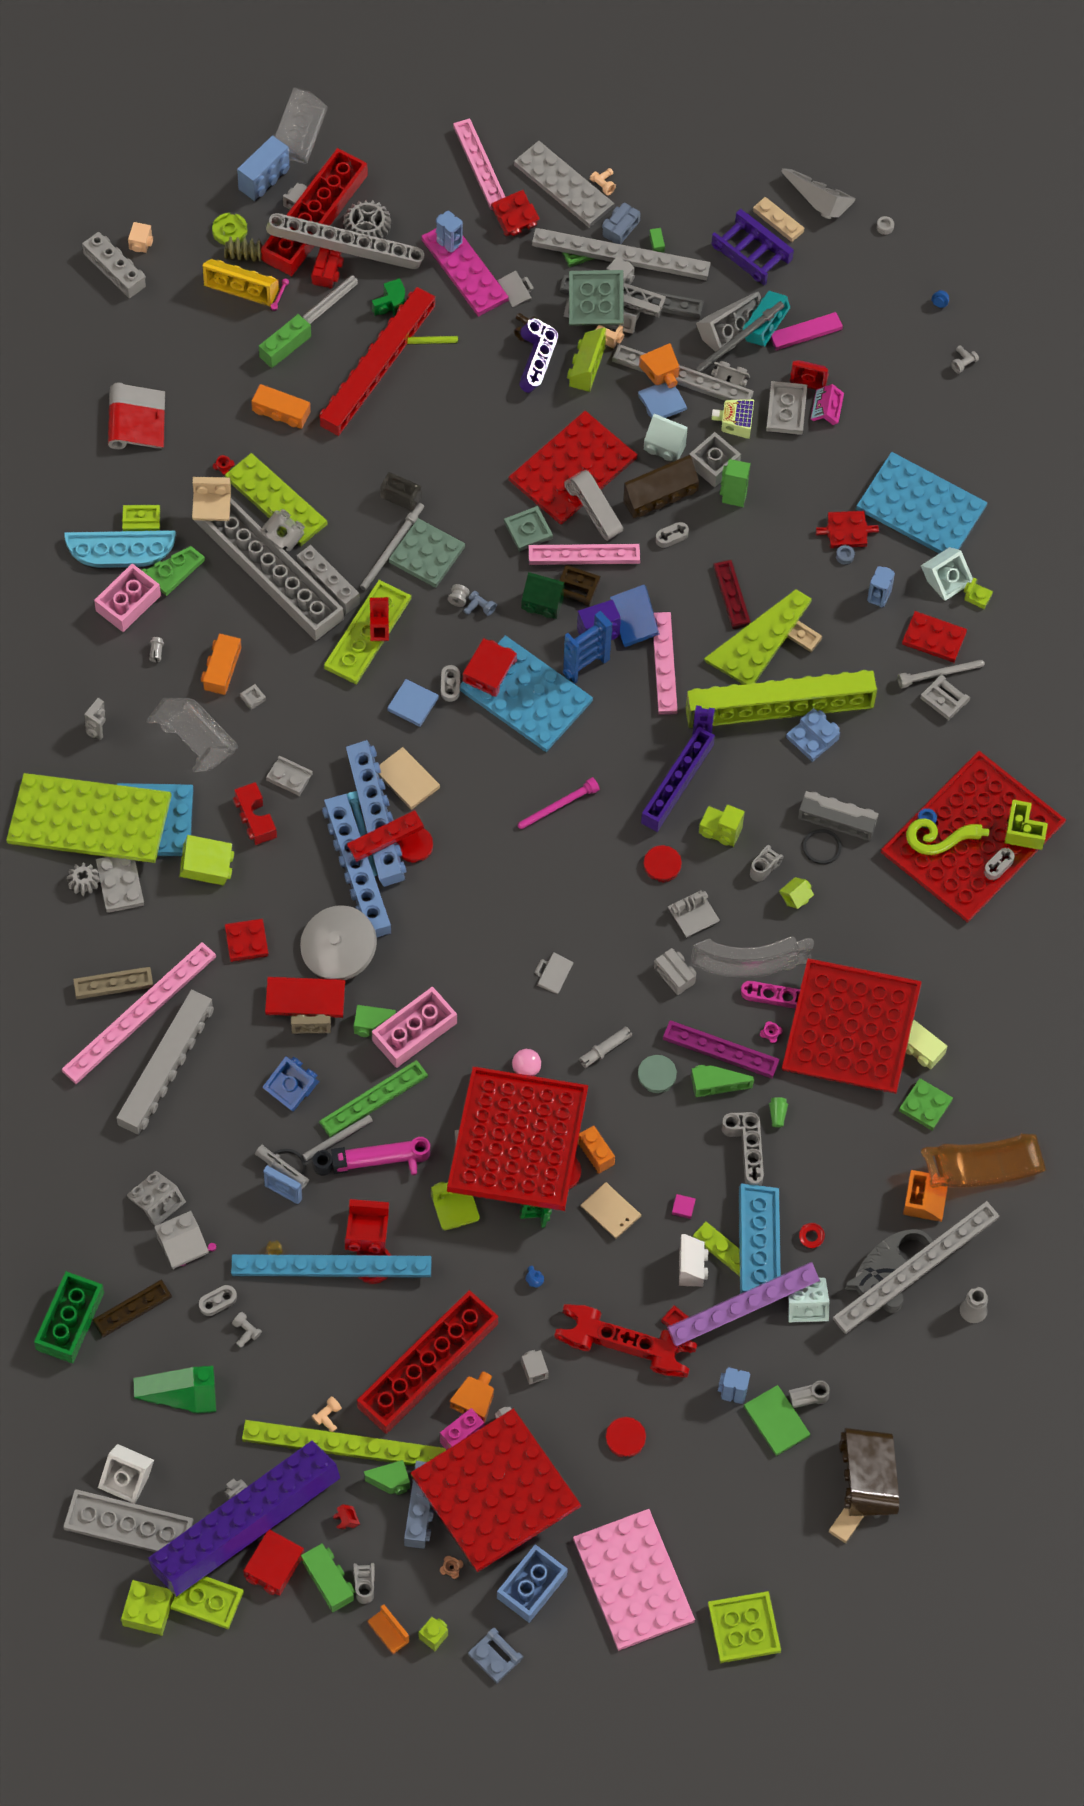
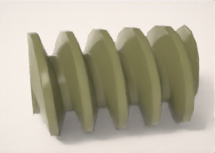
[224,236,262,262]

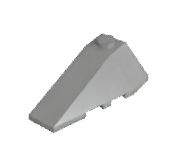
[781,169,856,219]
[696,292,761,353]

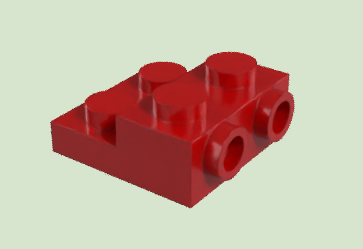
[491,190,540,236]

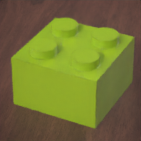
[121,1580,174,1636]

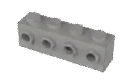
[82,232,146,299]

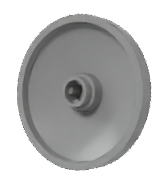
[300,906,377,980]

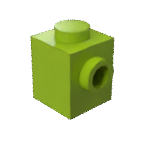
[779,877,814,909]
[419,1617,448,1651]

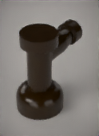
[514,313,538,341]

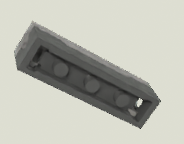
[798,791,879,841]

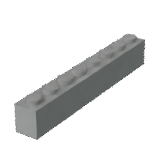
[117,989,214,1135]

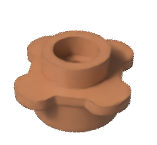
[440,1556,463,1579]

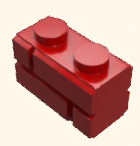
[311,247,344,288]

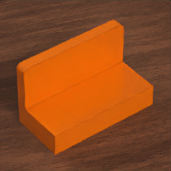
[367,1604,409,1654]

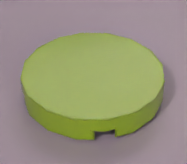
[212,213,247,245]

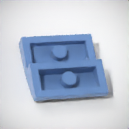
[638,383,687,419]

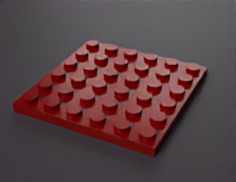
[782,958,922,1094]
[410,1408,581,1572]

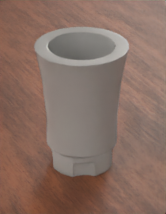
[960,1287,988,1323]

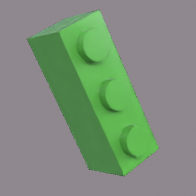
[259,314,311,368]
[720,459,751,507]
[301,1543,355,1613]

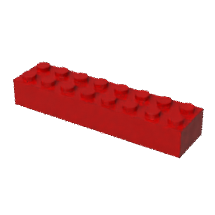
[261,148,368,277]
[357,1290,499,1434]

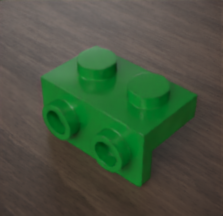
[520,1204,552,1228]

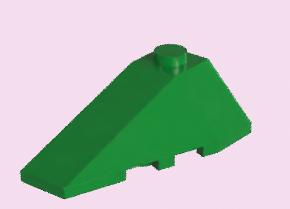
[133,1366,216,1413]

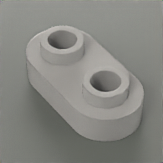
[441,665,460,702]
[199,1285,237,1316]

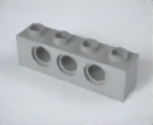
[297,545,360,615]

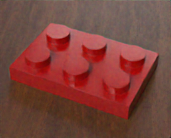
[902,611,967,663]

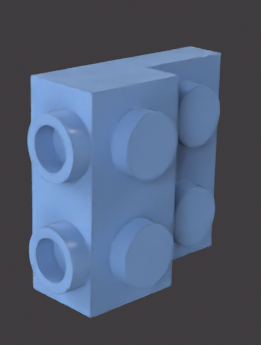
[786,708,840,762]

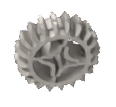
[343,200,391,245]

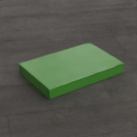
[744,1385,811,1456]

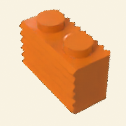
[578,1126,615,1174]

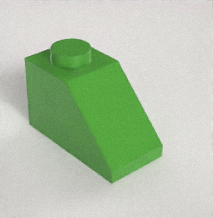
[354,1005,396,1037]
[364,1460,410,1495]

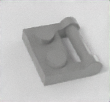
[920,675,971,721]

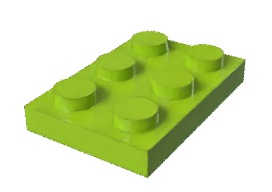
[171,1576,244,1630]

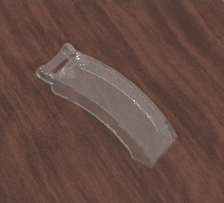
[691,937,814,978]

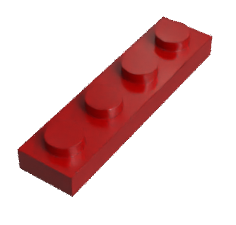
[347,810,424,862]

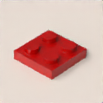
[225,919,269,962]

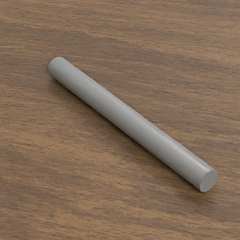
[302,1115,373,1161]

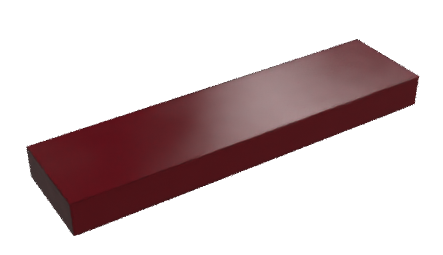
[713,560,751,629]

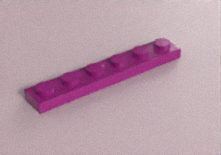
[663,1020,779,1079]

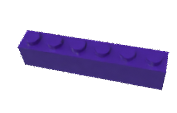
[641,727,715,832]

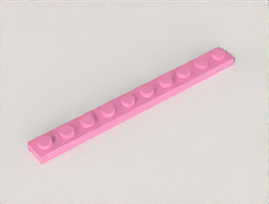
[62,942,216,1084]

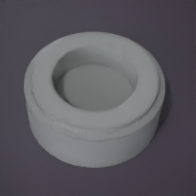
[876,216,894,235]

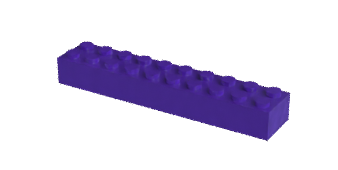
[148,1441,340,1597]

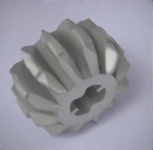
[67,862,100,896]

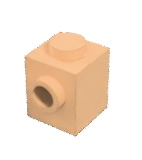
[128,222,153,253]

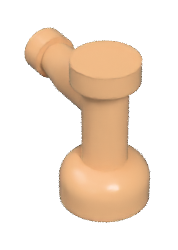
[590,168,616,196]
[311,1396,342,1432]

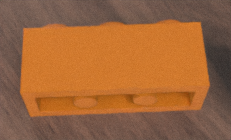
[251,384,311,429]
[201,633,242,695]

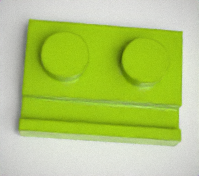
[122,505,160,531]

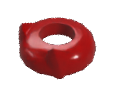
[799,1223,825,1248]

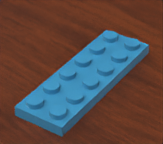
[739,1183,781,1294]

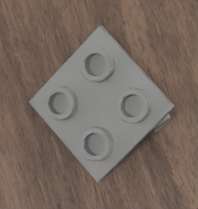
[668,890,720,938]

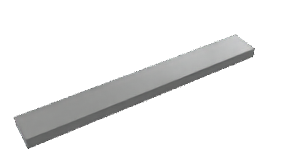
[612,344,754,401]

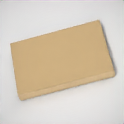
[378,747,440,810]

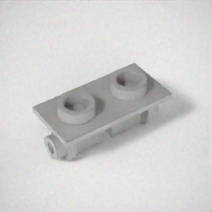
[711,361,750,387]

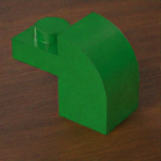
[372,278,405,316]

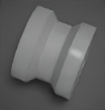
[448,584,470,607]

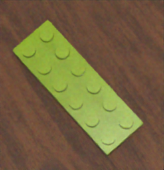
[225,453,327,547]
[324,580,411,685]

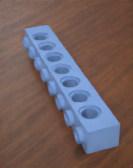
[346,740,407,887]
[322,794,391,937]

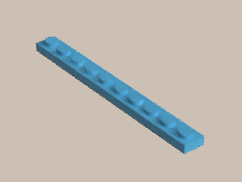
[231,1254,432,1277]

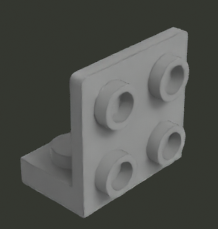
[127,1171,186,1226]

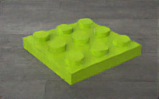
[708,1591,781,1663]

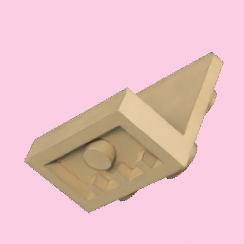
[192,477,231,521]

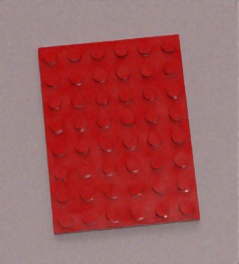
[881,751,1066,923]
[447,1067,588,1211]

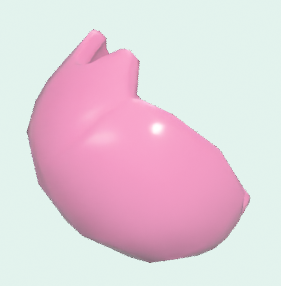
[512,1049,541,1076]

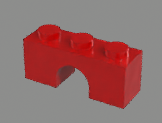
[233,782,277,845]

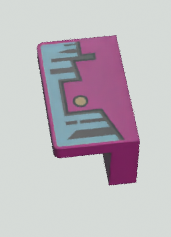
[811,384,844,425]

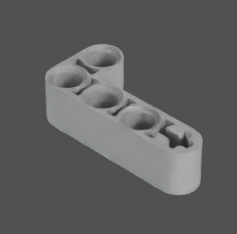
[564,470,623,541]
[722,1112,764,1186]

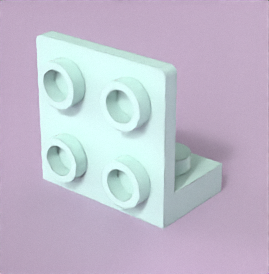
[788,1278,829,1322]

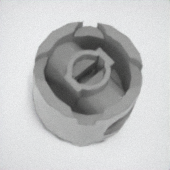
[262,509,305,551]

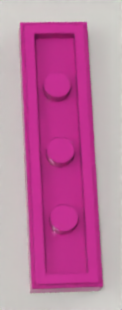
[770,312,843,350]

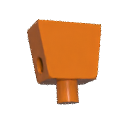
[639,343,680,388]
[450,1372,494,1423]

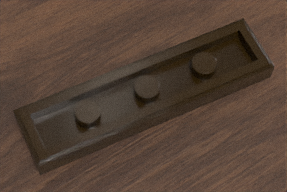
[92,1279,172,1338]

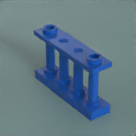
[563,611,612,684]

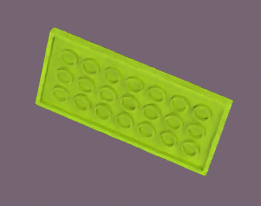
[6,773,172,863]

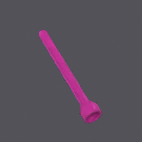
[518,777,600,829]

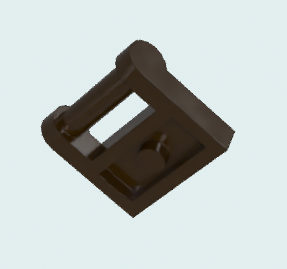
[559,565,601,607]

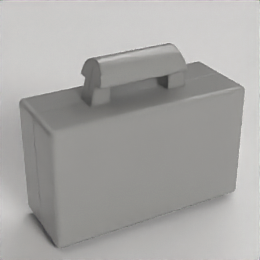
[497,271,534,307]
[534,952,573,994]

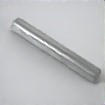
[302,275,358,324]

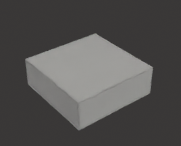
[240,684,266,710]

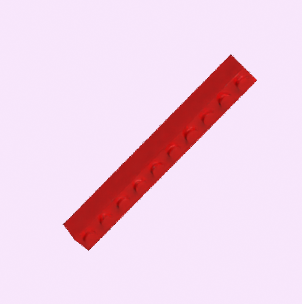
[319,287,435,436]

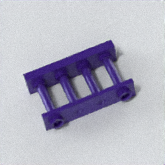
[711,209,794,286]

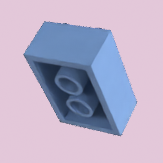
[237,135,290,201]
[497,1544,568,1623]

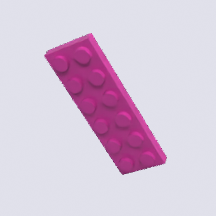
[421,228,509,317]

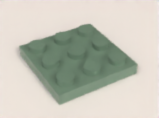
[569,270,624,326]
[389,518,465,588]

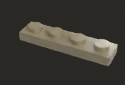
[73,967,153,999]

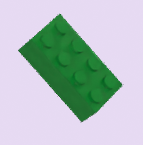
[34,1271,104,1364]

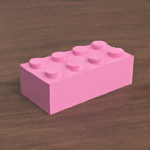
[372,986,457,1068]

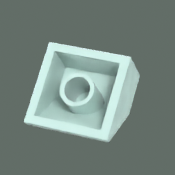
[644,414,687,462]
[921,547,973,601]

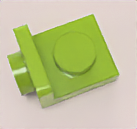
[963,578,993,609]

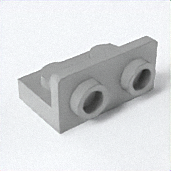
[84,698,106,740]

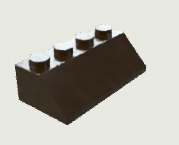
[623,455,699,518]

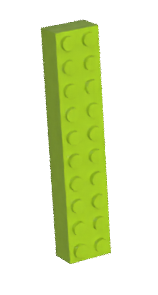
[686,670,877,728]

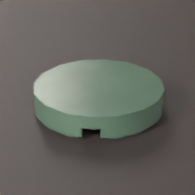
[638,1055,677,1093]

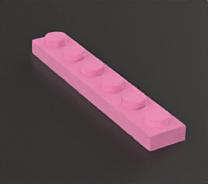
[453,118,505,210]
[529,544,640,565]
[653,612,677,715]

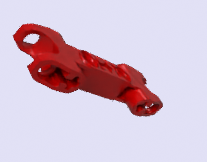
[554,1304,697,1377]

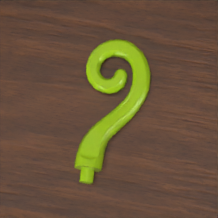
[906,818,989,855]

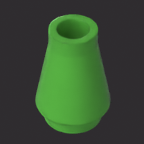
[769,1097,788,1127]

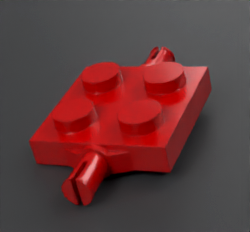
[816,511,879,548]

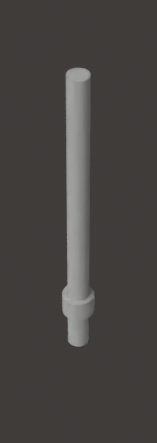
[360,503,424,591]

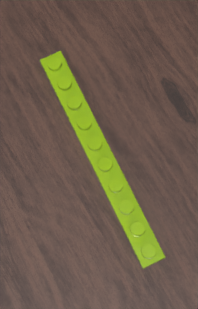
[242,1420,446,1466]

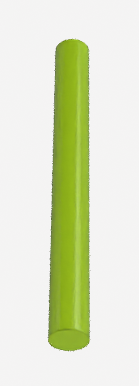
[407,336,458,344]

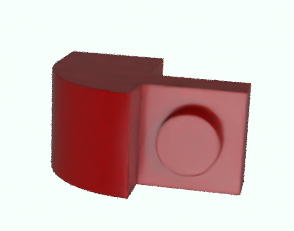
[370,597,389,641]

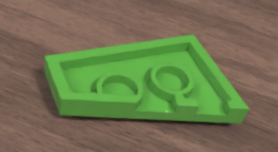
[141,546,205,596]

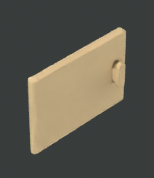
[580,1182,641,1239]

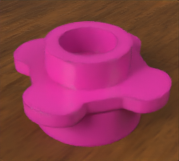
[760,1021,783,1043]

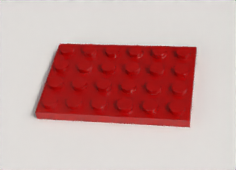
[509,411,638,525]

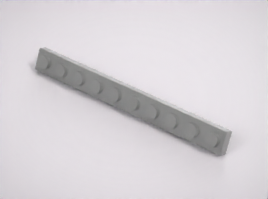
[532,228,711,281]
[833,1201,999,1334]

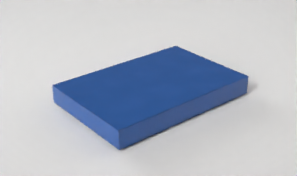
[610,584,660,647]

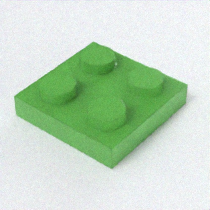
[899,1078,953,1131]

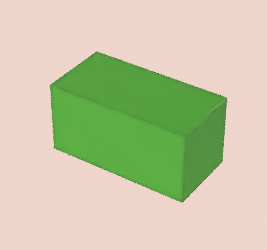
[649,228,665,253]

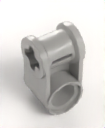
[750,845,784,882]
[354,1563,375,1604]

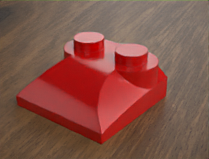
[790,360,829,390]

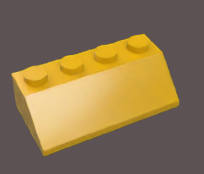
[202,259,279,307]

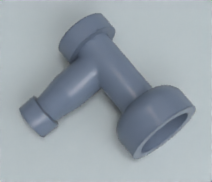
[463,591,497,616]

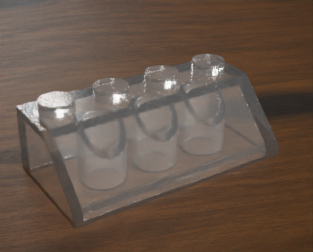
[275,87,328,164]

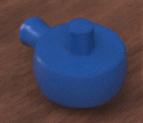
[526,1266,544,1288]

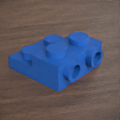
[263,1056,319,1112]

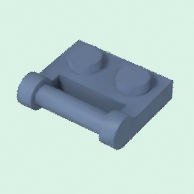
[468,1628,523,1684]

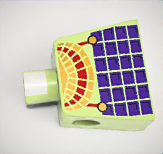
[712,399,754,439]

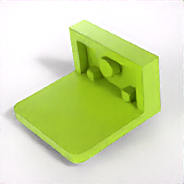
[431,1182,479,1230]

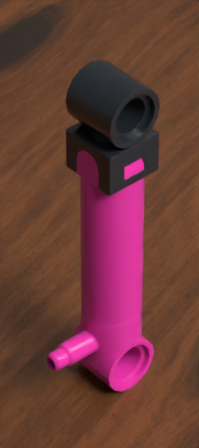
[313,1137,430,1176]

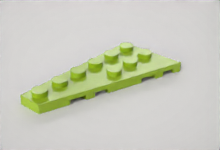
[704,590,812,685]

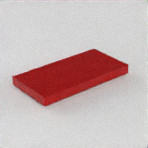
[265,977,345,1018]

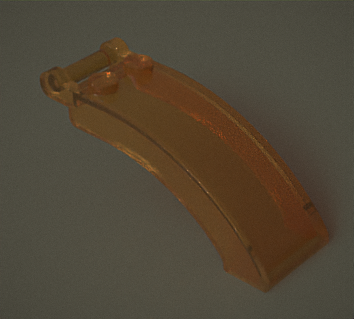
[921,1134,1046,1188]

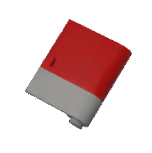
[108,383,165,449]

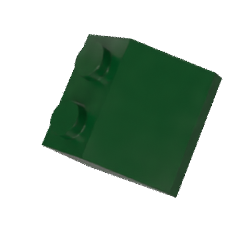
[521,572,564,619]

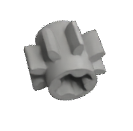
[225,1478,248,1499]

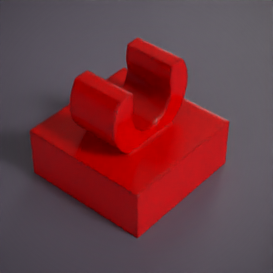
[333,1504,360,1529]

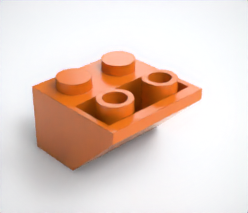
[903,1170,948,1222]

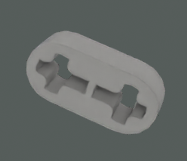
[656,522,689,548]
[984,848,1015,880]

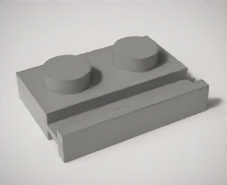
[266,756,313,796]

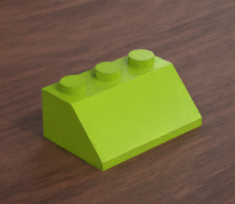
[567,328,606,392]

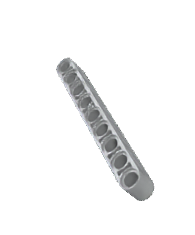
[266,213,424,269]

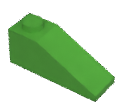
[691,1065,754,1098]

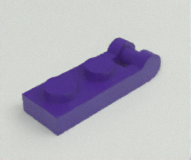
[692,705,715,736]

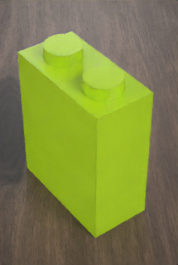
[179,835,234,886]

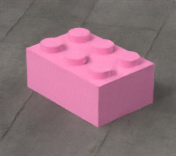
[94,564,161,632]

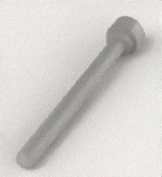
[897,660,985,689]

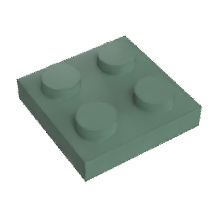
[504,506,553,552]

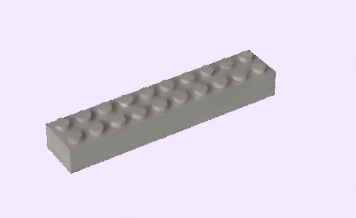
[194,498,344,641]

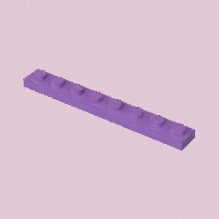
[667,1262,820,1346]

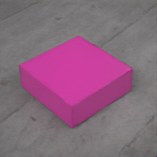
[672,1194,696,1219]

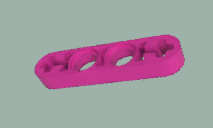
[741,981,800,1009]

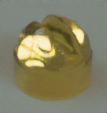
[266,1240,283,1255]

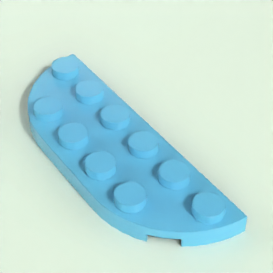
[65,531,176,568]

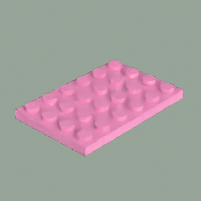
[573,1509,695,1651]

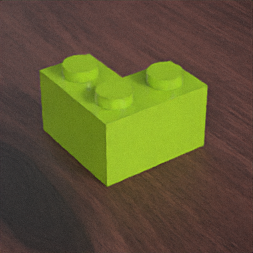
[1005,800,1048,850]
[699,804,745,847]

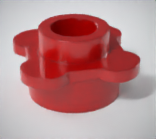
[213,455,235,475]

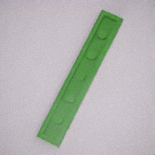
[319,1060,428,1138]

